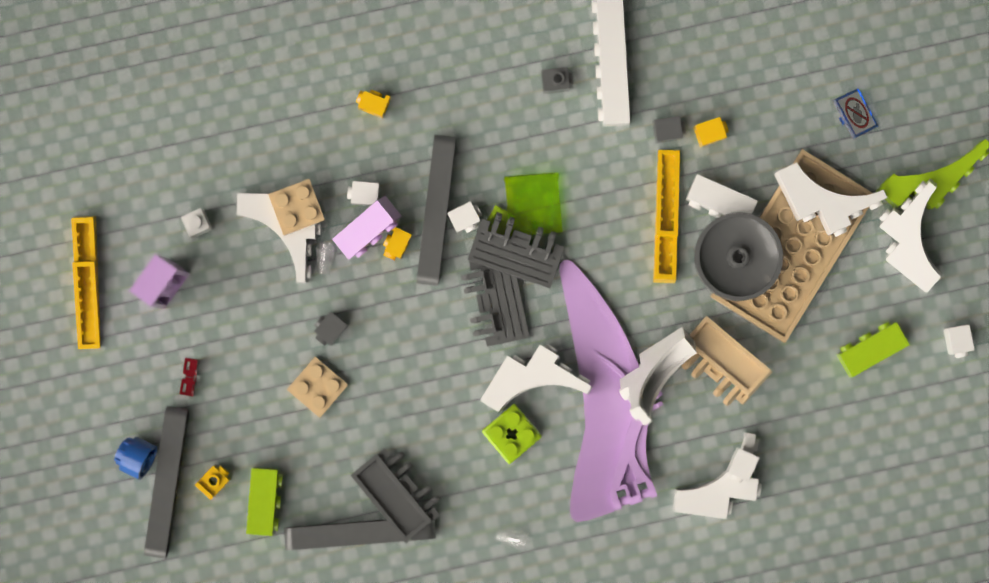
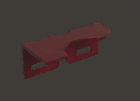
[179,358,200,397]

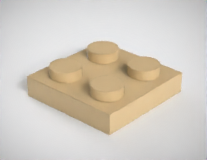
[268,179,325,236]
[287,356,348,418]

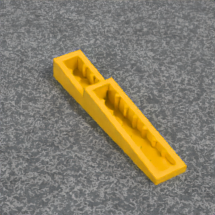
[653,150,680,283]
[71,216,101,349]

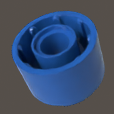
[114,437,158,480]

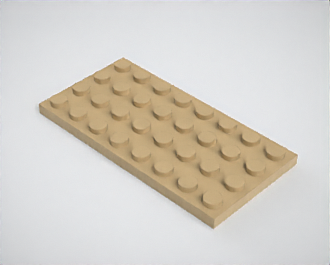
[710,149,873,343]

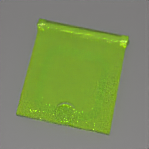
[503,172,563,237]

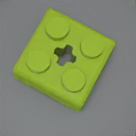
[482,404,542,464]

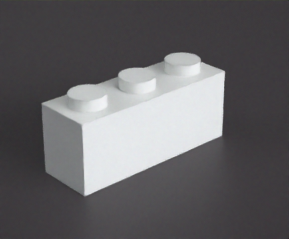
[685,174,757,218]

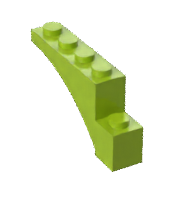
[876,139,989,210]

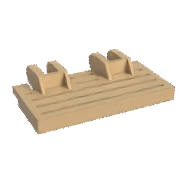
[681,316,772,406]

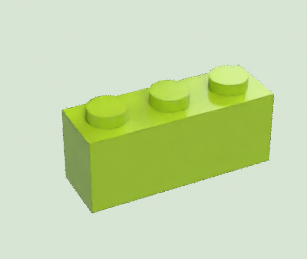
[836,321,910,377]
[246,467,283,536]

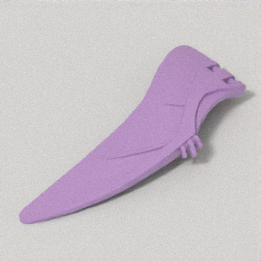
[559,260,663,522]

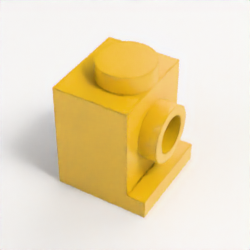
[356,90,391,119]
[383,227,412,261]
[195,465,231,500]

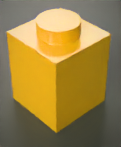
[693,117,729,148]

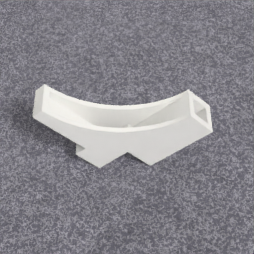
[774,163,887,237]
[879,179,941,293]
[237,193,321,283]
[619,327,697,426]
[480,344,593,413]
[673,432,762,519]

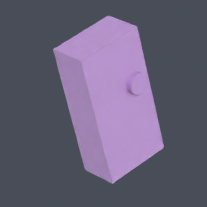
[129,254,190,309]

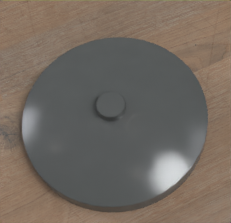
[694,212,783,301]

